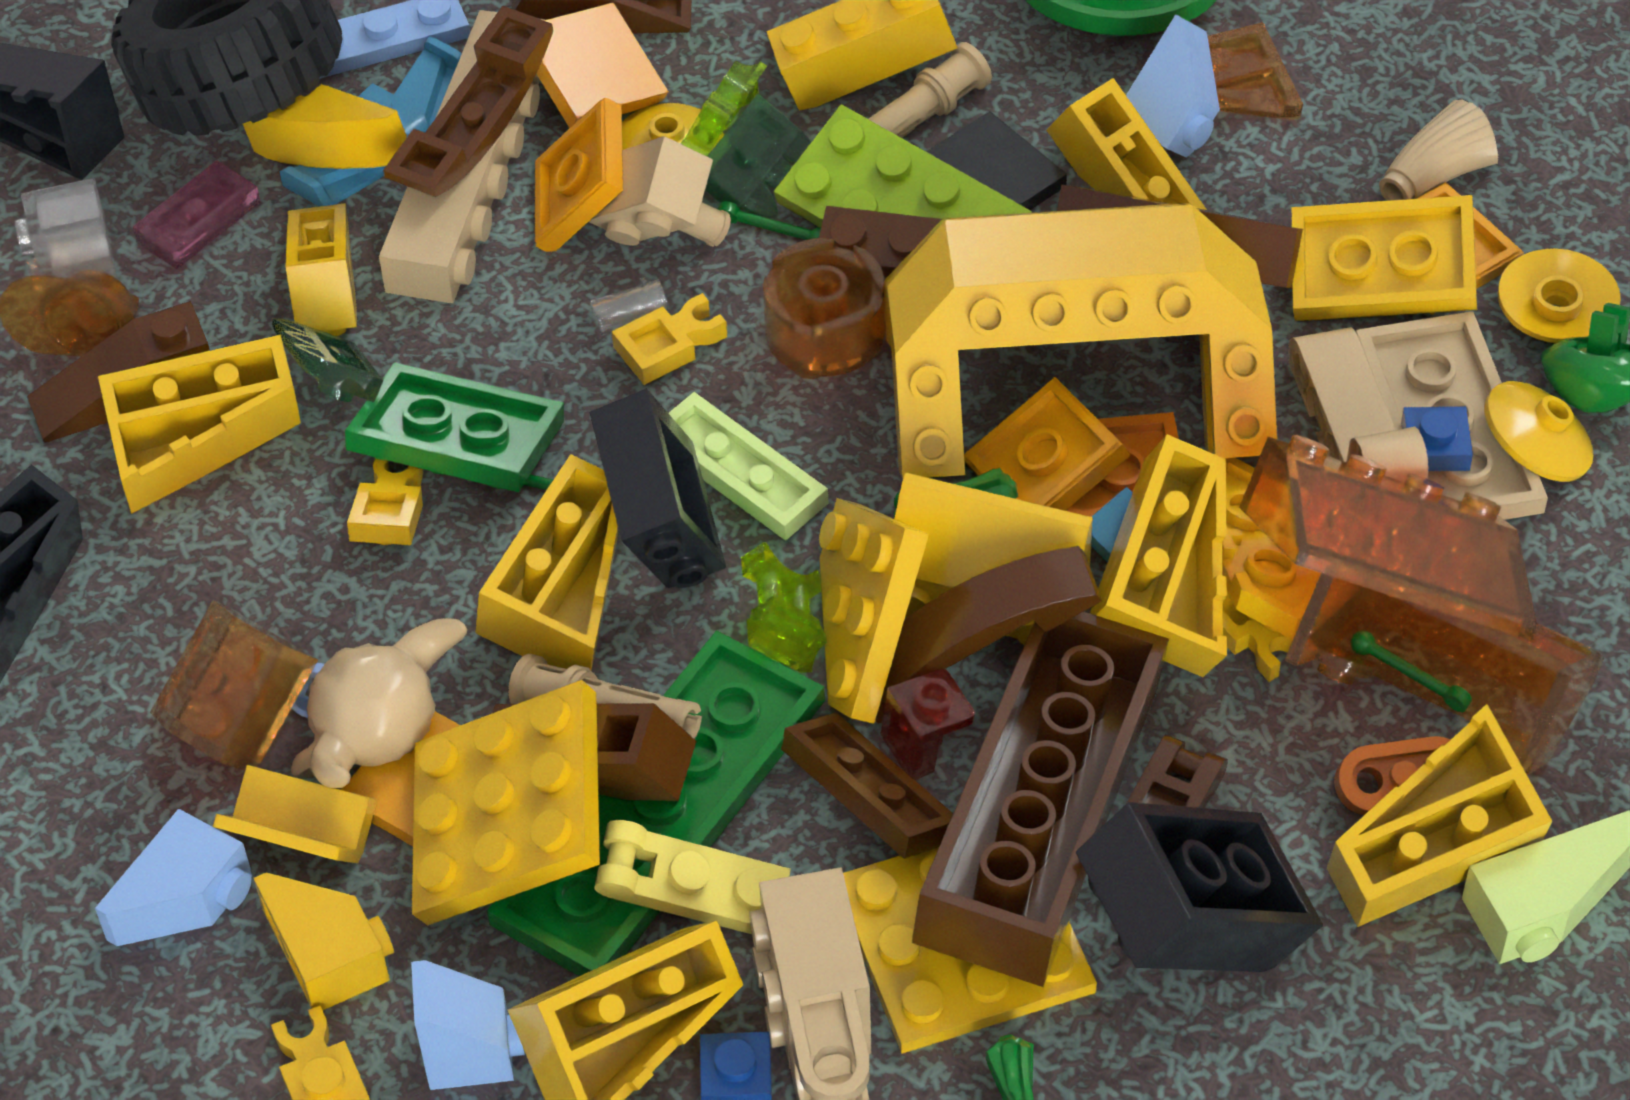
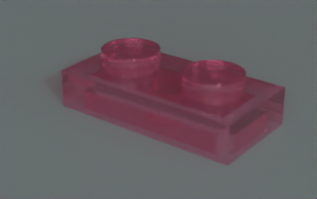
[132,160,261,269]

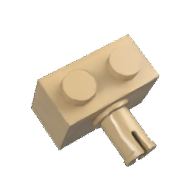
[589,136,731,247]

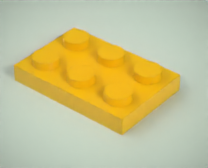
[1292,195,1477,321]

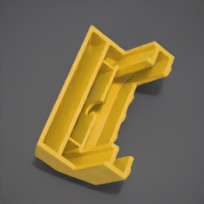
[884,203,1278,479]

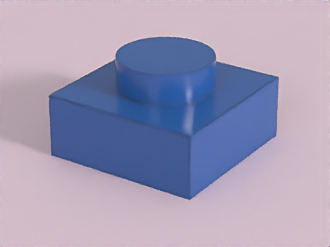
[1401,406,1473,471]
[700,1032,772,1100]

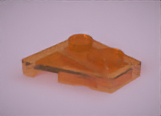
[1207,22,1303,120]

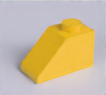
[254,872,394,1010]

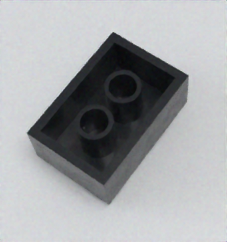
[1075,802,1323,972]

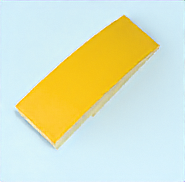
[243,84,407,169]

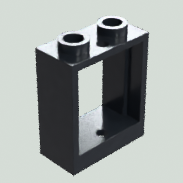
[589,388,727,588]

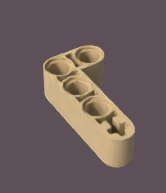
[1288,327,1428,529]

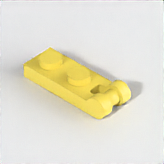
[594,820,791,934]

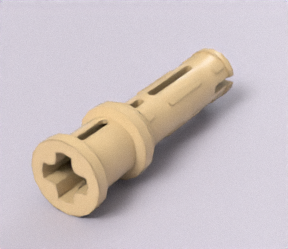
[869,42,992,138]
[509,654,702,738]

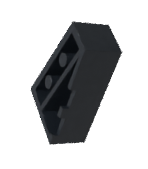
[0,43,125,180]
[0,464,83,683]

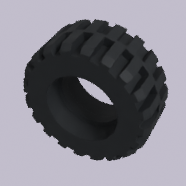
[111,0,343,136]

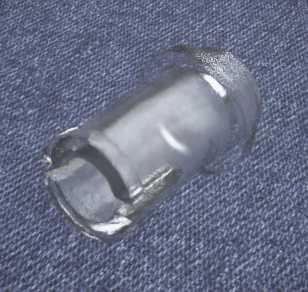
[589,277,669,336]

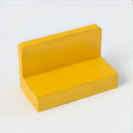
[212,765,378,864]

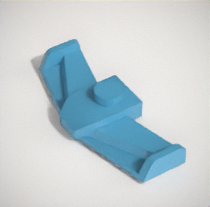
[280,36,462,207]

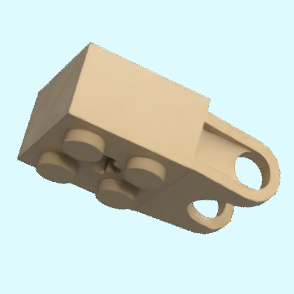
[749,867,871,1100]

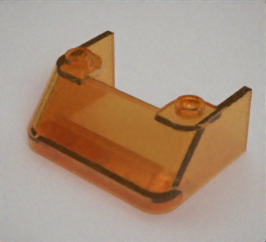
[1284,552,1605,775]

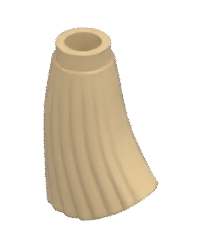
[1379,100,1498,201]

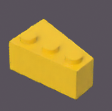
[98,335,301,514]
[1090,434,1227,677]
[475,454,619,671]
[1327,704,1552,927]
[508,920,744,1100]

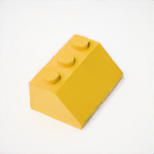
[767,0,958,111]
[894,473,1093,645]

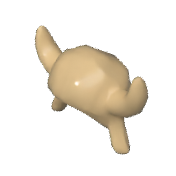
[291,618,467,788]

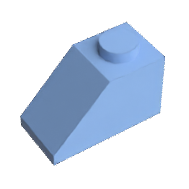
[1126,14,1220,158]
[95,809,253,946]
[411,960,525,1090]

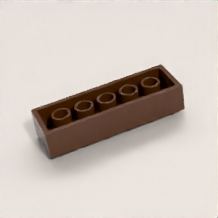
[912,612,1169,987]

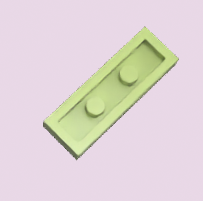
[669,392,829,541]

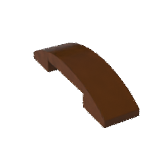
[383,6,554,197]
[875,546,1102,724]

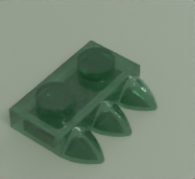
[705,94,811,216]
[272,318,384,402]

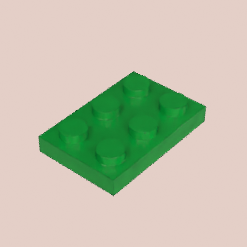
[345,362,564,492]

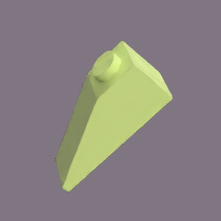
[1462,810,1630,964]

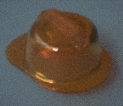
[0,269,139,356]

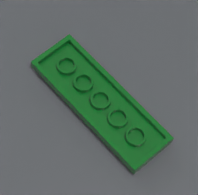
[487,630,825,976]

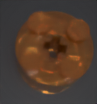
[763,238,885,379]

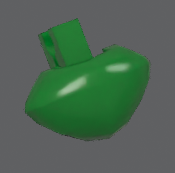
[1540,303,1630,413]

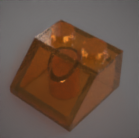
[150,599,318,771]

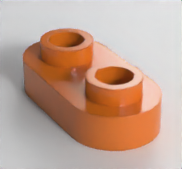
[1334,736,1450,815]

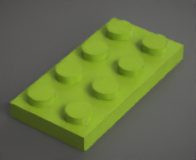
[773,104,1032,227]

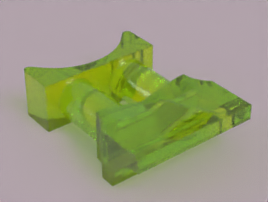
[681,61,767,156]
[741,542,827,673]

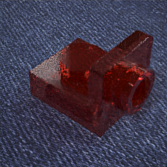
[880,669,975,780]

